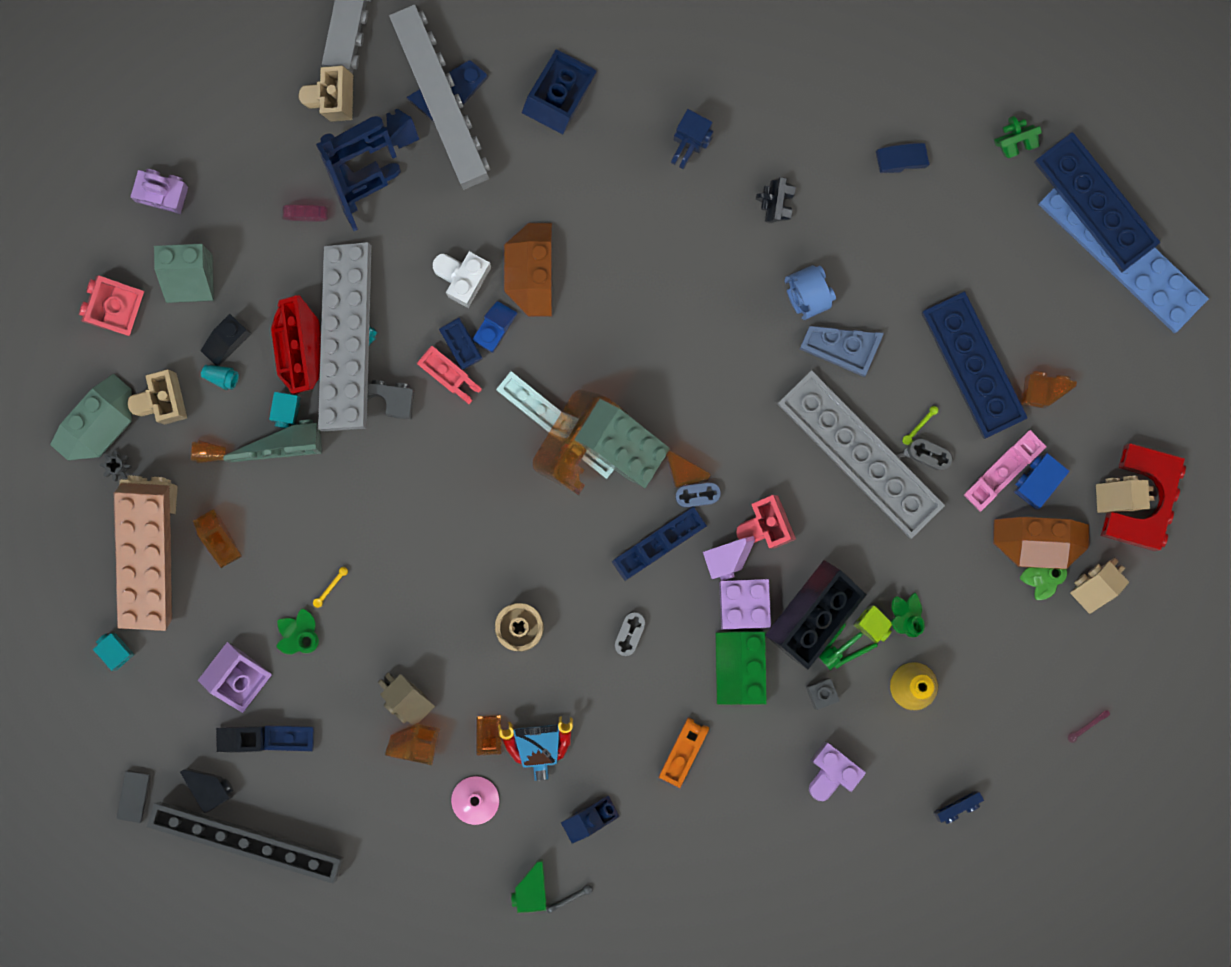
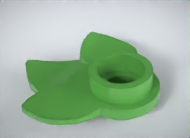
[1020,567,1067,600]

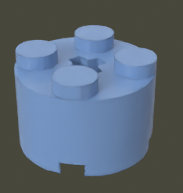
[785,265,836,320]

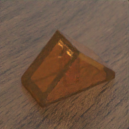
[667,451,711,489]
[477,715,503,756]

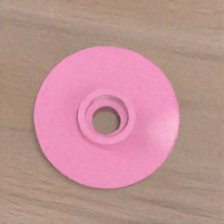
[451,776,499,825]

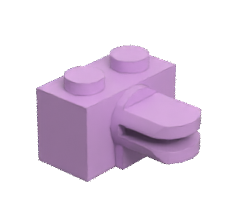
[131,169,188,214]
[809,742,866,801]

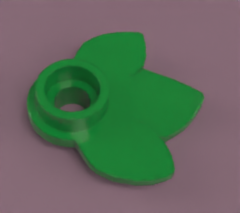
[891,593,925,638]
[276,609,319,655]

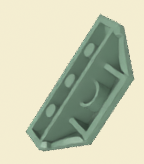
[50,374,132,461]

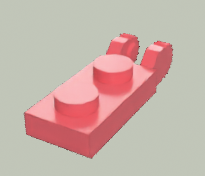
[417,346,482,404]

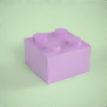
[719,579,771,629]

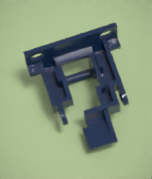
[316,109,420,231]

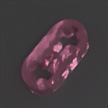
[282,205,328,222]

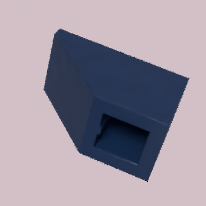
[561,796,620,844]

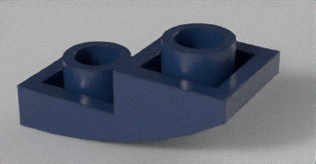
[876,143,930,173]

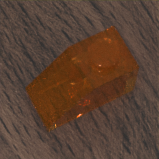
[193,509,242,568]

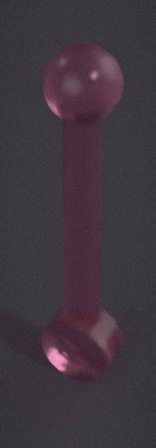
[1068,710,1110,743]

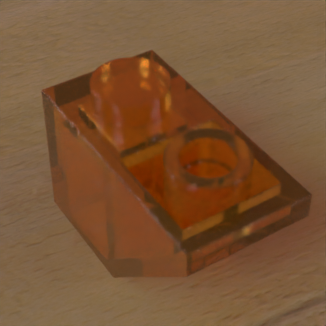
[1021,371,1077,408]
[385,724,440,765]

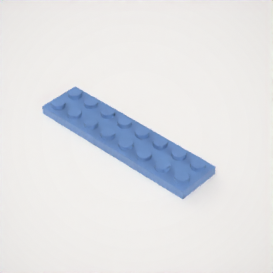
[1038,188,1209,334]

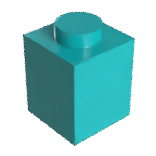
[269,392,301,429]
[93,633,135,671]

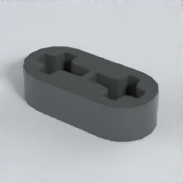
[907,439,952,470]

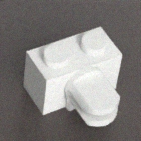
[433,251,491,308]

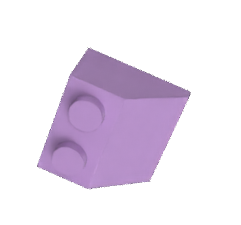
[198,642,272,713]

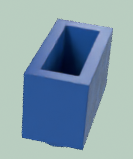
[1014,453,1070,510]

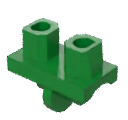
[994,116,1042,158]

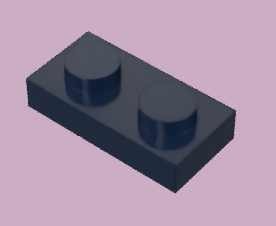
[264,726,314,751]
[933,791,984,824]

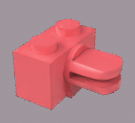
[736,495,796,549]

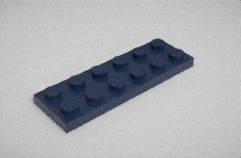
[1034,132,1161,273]
[922,292,1028,439]

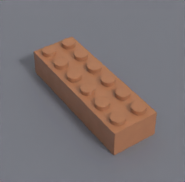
[114,483,172,631]

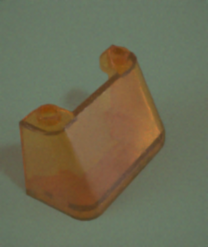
[532,389,628,495]

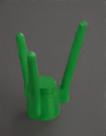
[819,623,878,670]

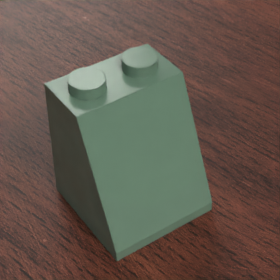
[154,244,214,303]

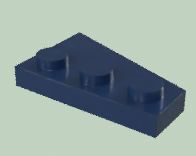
[406,60,488,122]

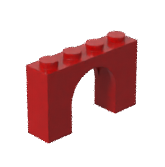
[1100,443,1186,551]

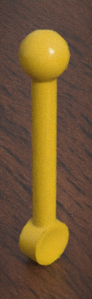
[313,567,348,608]

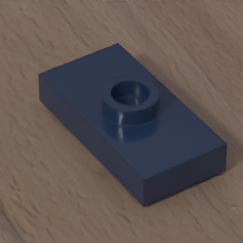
[439,318,483,370]

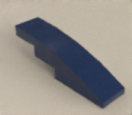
[612,507,707,581]

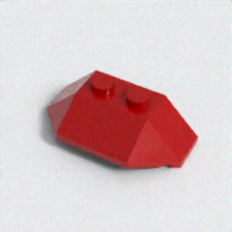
[271,295,321,394]

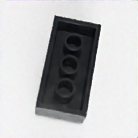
[765,560,867,670]

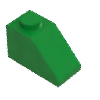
[511,859,547,913]

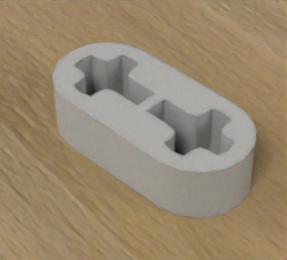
[615,613,645,656]

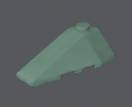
[223,420,322,463]

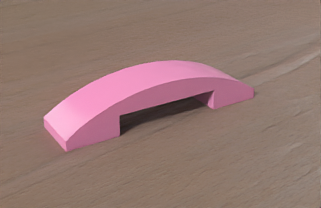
[964,430,1046,512]

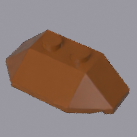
[504,223,552,317]
[993,517,1089,569]

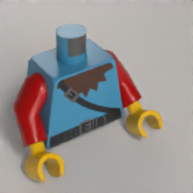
[498,717,573,781]

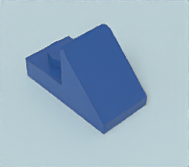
[472,301,517,353]

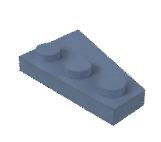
[800,326,884,377]

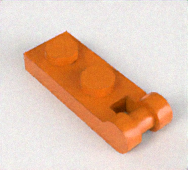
[658,717,710,788]

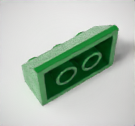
[715,632,767,705]

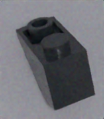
[216,726,265,752]

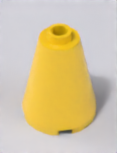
[890,662,938,710]

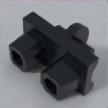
[756,177,796,223]

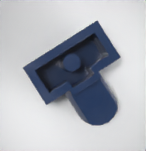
[671,109,714,170]

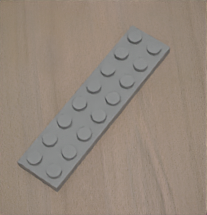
[318,242,372,431]
[777,370,945,539]

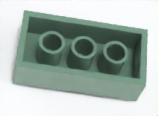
[574,399,670,488]

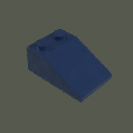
[522,49,597,134]

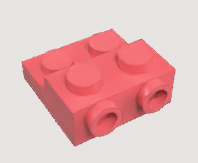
[79,275,144,336]

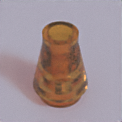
[191,440,226,463]

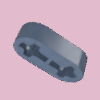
[675,483,720,508]

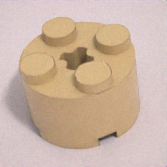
[495,603,544,651]

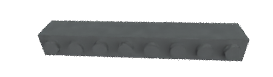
[147,802,344,883]

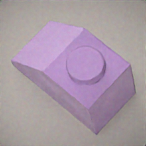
[703,536,755,581]

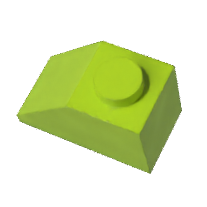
[853,605,892,643]

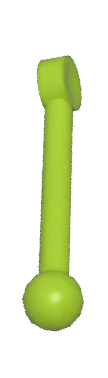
[902,406,939,445]

